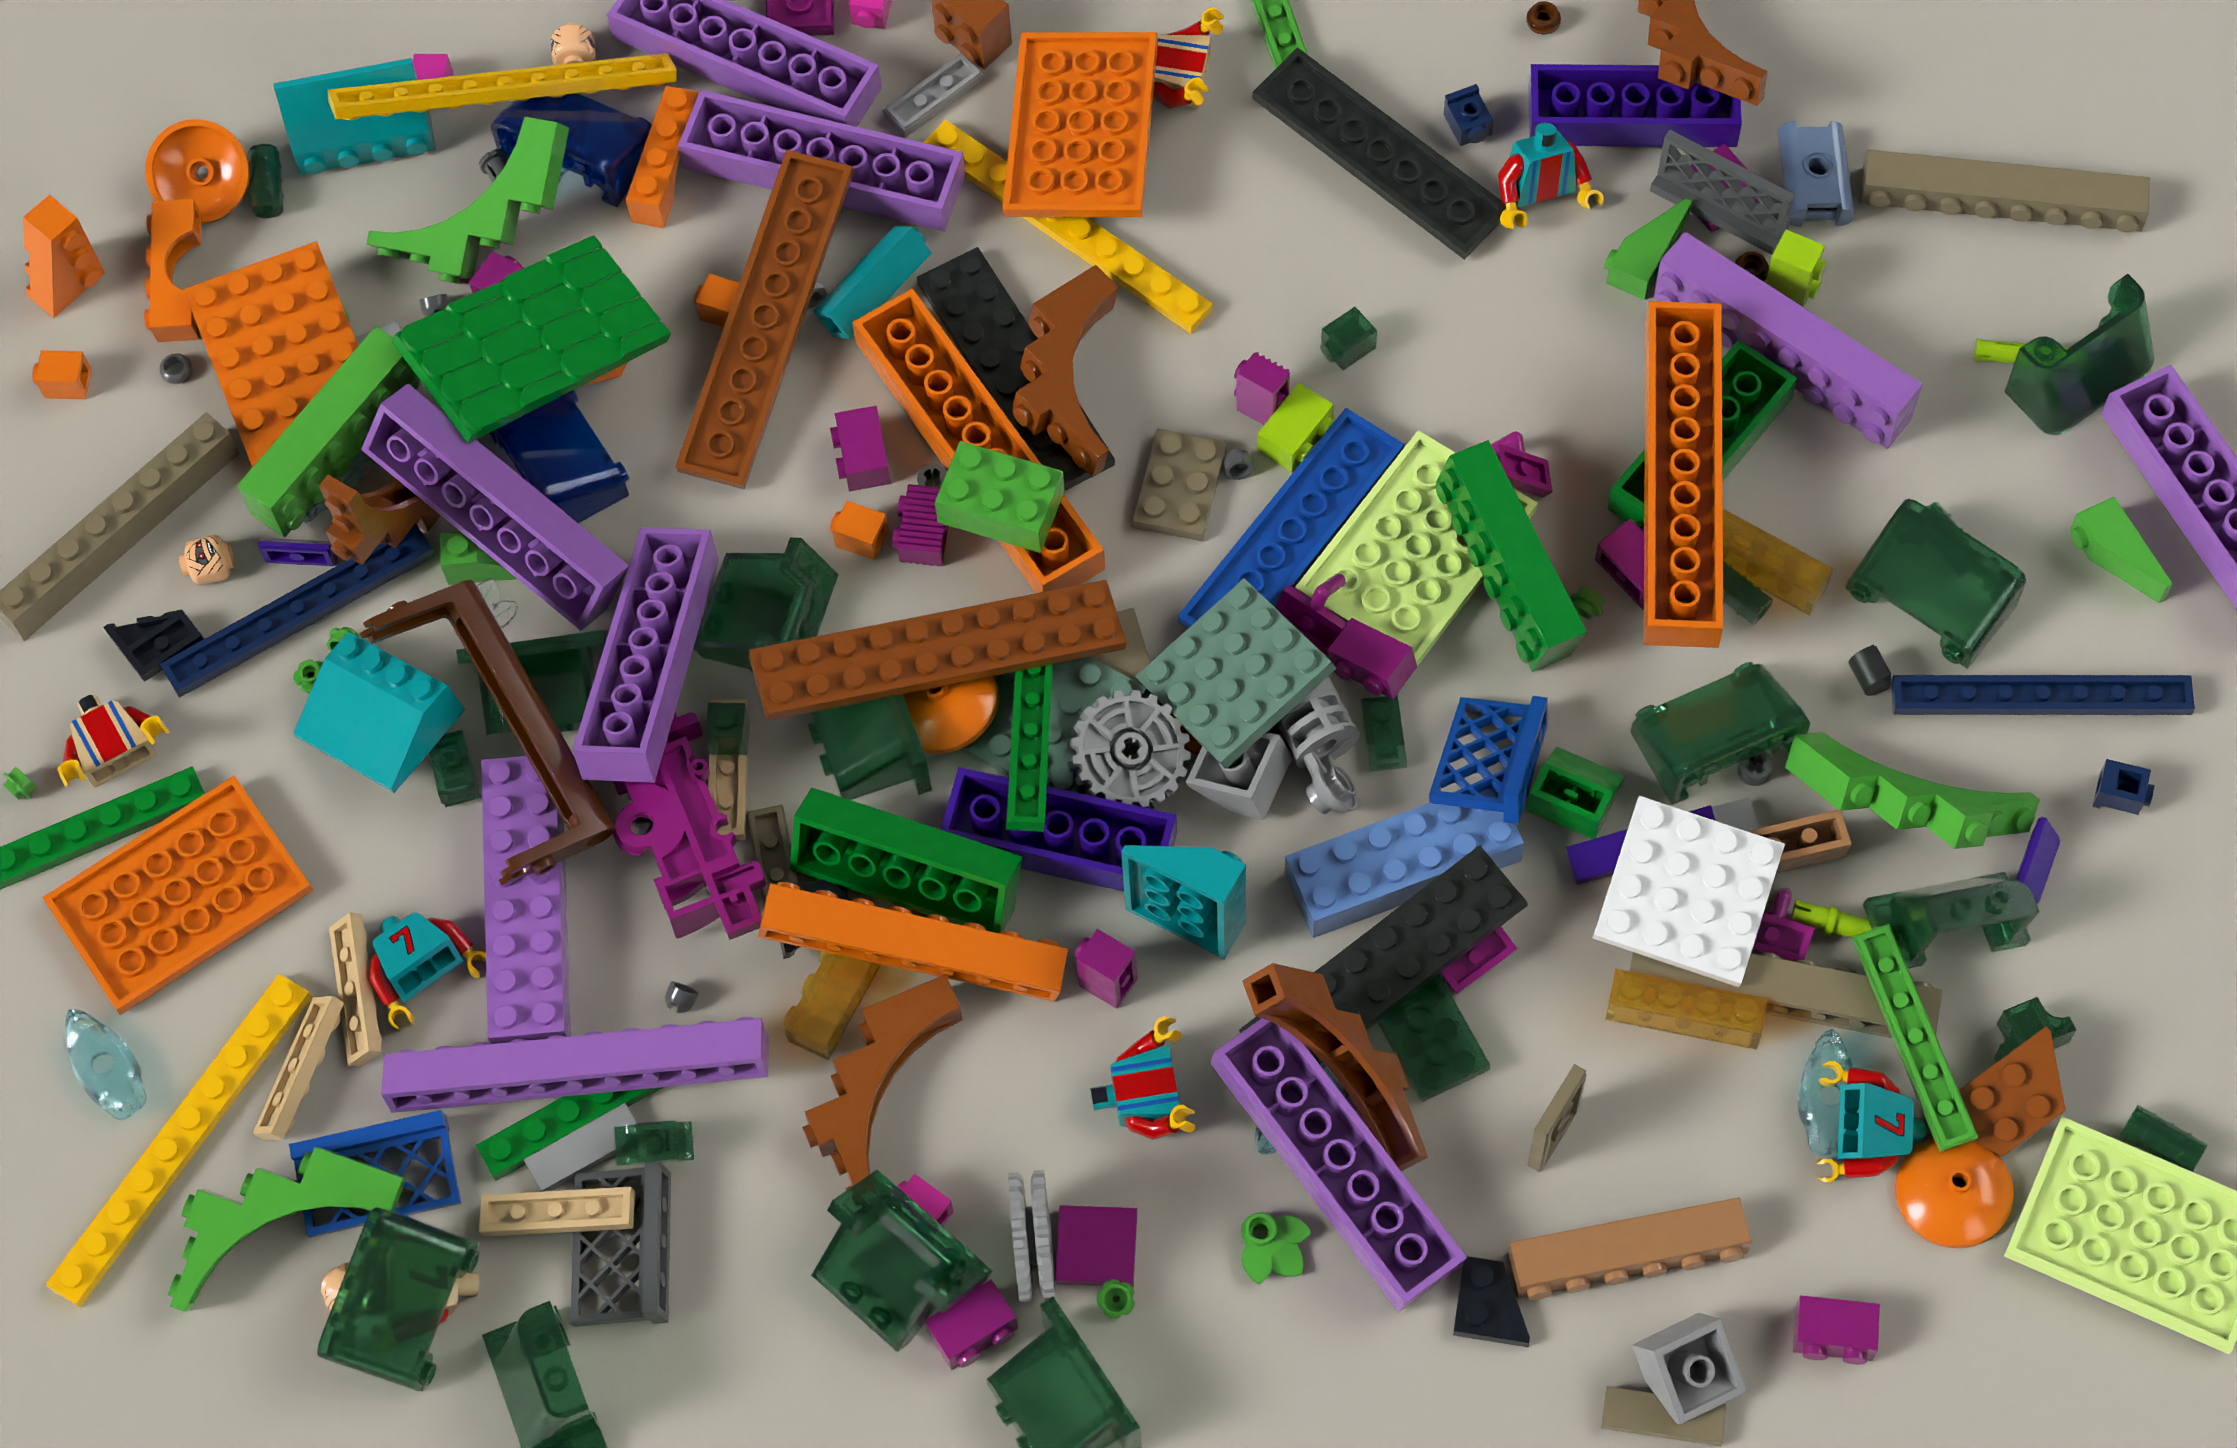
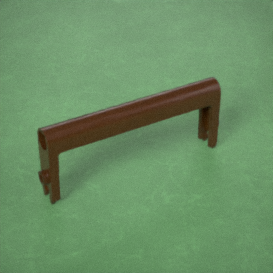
[359,580,616,885]

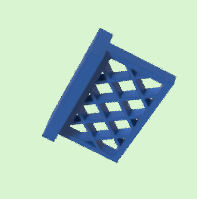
[1429,696,1548,824]
[289,1110,462,1238]

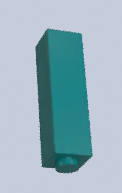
[813,226,932,339]

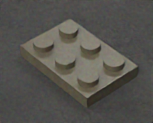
[1133,428,1227,541]

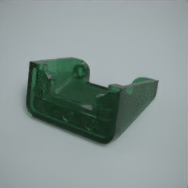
[2004,274,2155,435]
[1845,499,2026,669]
[1630,662,1810,805]
[317,1207,479,1392]

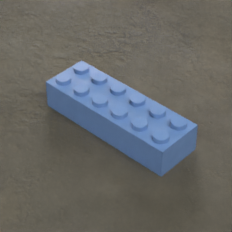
[1285,787,1524,938]

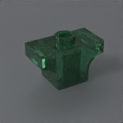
[429,729,481,808]
[1994,997,2077,1062]
[613,1120,694,1166]

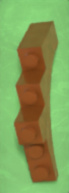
[1638,0,1767,106]
[1011,265,1119,478]
[319,475,441,565]
[1242,963,1428,1172]
[802,974,963,1219]

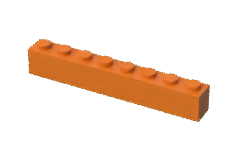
[758,882,1068,1002]

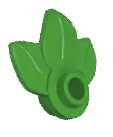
[1241,1212,1311,1284]

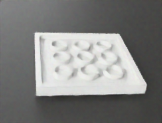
[1592,796,1785,987]

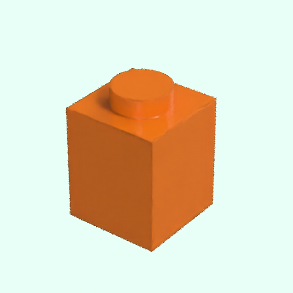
[694,274,739,327]
[32,350,92,399]
[830,500,889,560]

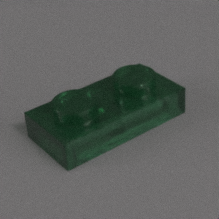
[1361,695,1407,772]

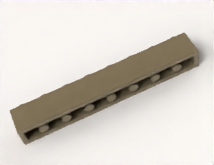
[1860,150,2150,232]
[0,412,240,641]
[1627,952,1943,1038]

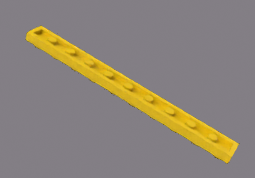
[328,53,677,120]
[923,119,1213,334]
[46,974,312,1308]

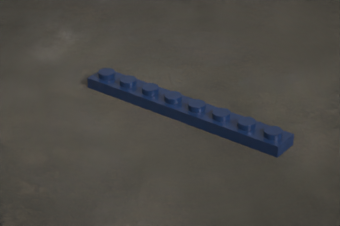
[160,523,435,698]
[1891,675,2195,715]

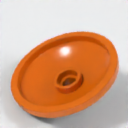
[145,119,250,223]
[893,676,1000,754]
[1895,1137,2014,1248]

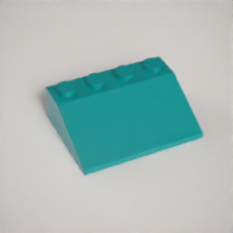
[274,58,436,175]
[293,632,465,793]
[1121,845,1246,960]

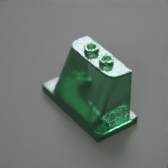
[693,537,839,673]
[456,630,609,738]
[807,694,932,800]
[1863,872,2040,969]
[811,1169,993,1352]
[986,1296,1142,1448]
[482,1301,608,1448]

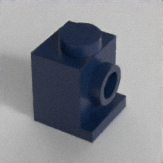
[1444,84,1493,146]
[2092,759,2155,815]

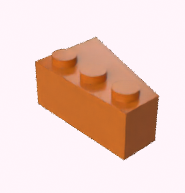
[23,194,105,318]

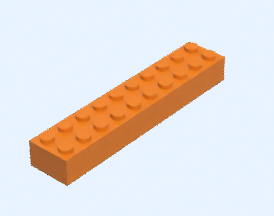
[852,288,1105,593]
[1644,301,1723,648]

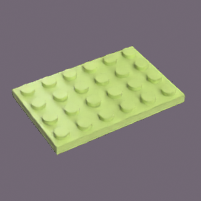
[1295,430,1538,666]
[2004,1116,2237,1354]

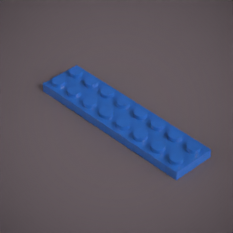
[1178,408,1405,628]

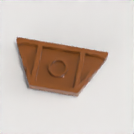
[1959,1026,2066,1156]

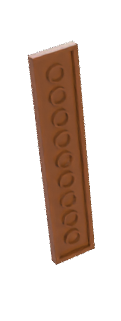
[675,150,854,490]
[749,580,1127,721]

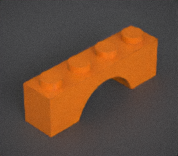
[626,86,699,228]
[144,199,202,342]

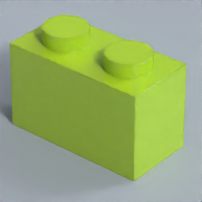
[1766,229,1827,307]
[1257,383,1335,472]

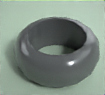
[159,353,192,384]

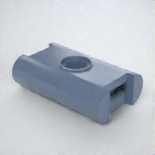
[1778,121,1855,227]

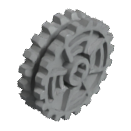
[1066,690,1191,809]
[1008,1170,1056,1302]

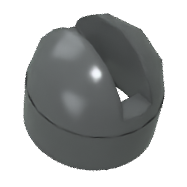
[419,293,449,317]
[1224,449,1254,480]
[665,981,698,1013]

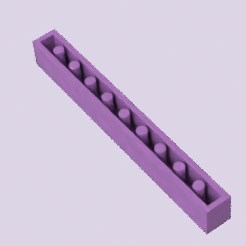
[381,1017,769,1113]

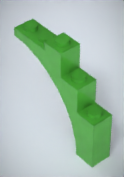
[366,117,569,284]
[1785,732,2040,849]
[168,1147,407,1312]

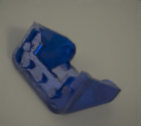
[491,93,652,207]
[489,390,630,523]

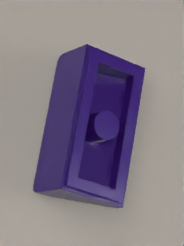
[258,538,338,566]
[2011,816,2060,904]

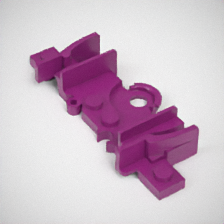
[613,711,766,940]

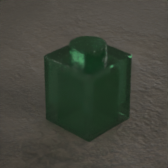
[1320,306,1377,370]
[705,702,750,755]

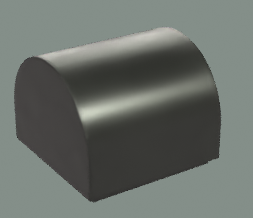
[1848,644,1891,696]

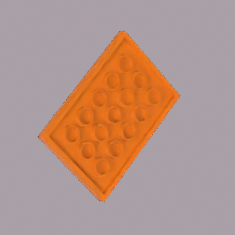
[1002,32,1158,217]
[183,241,358,468]
[42,775,313,1015]

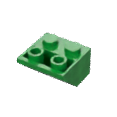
[1526,747,1625,839]

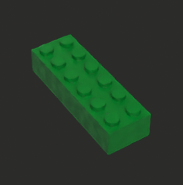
[1607,340,1797,527]
[1435,440,1587,672]
[790,787,1022,934]

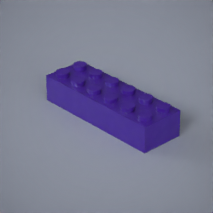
[1528,64,1742,147]
[940,767,1177,892]

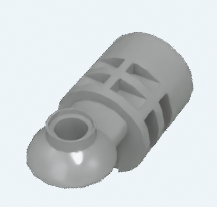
[1275,676,1360,814]

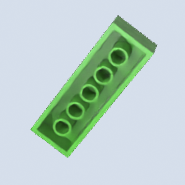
[237,326,421,538]

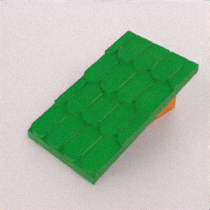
[392,235,671,443]

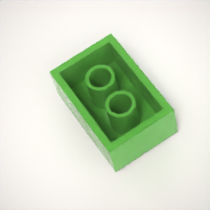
[935,441,1065,553]

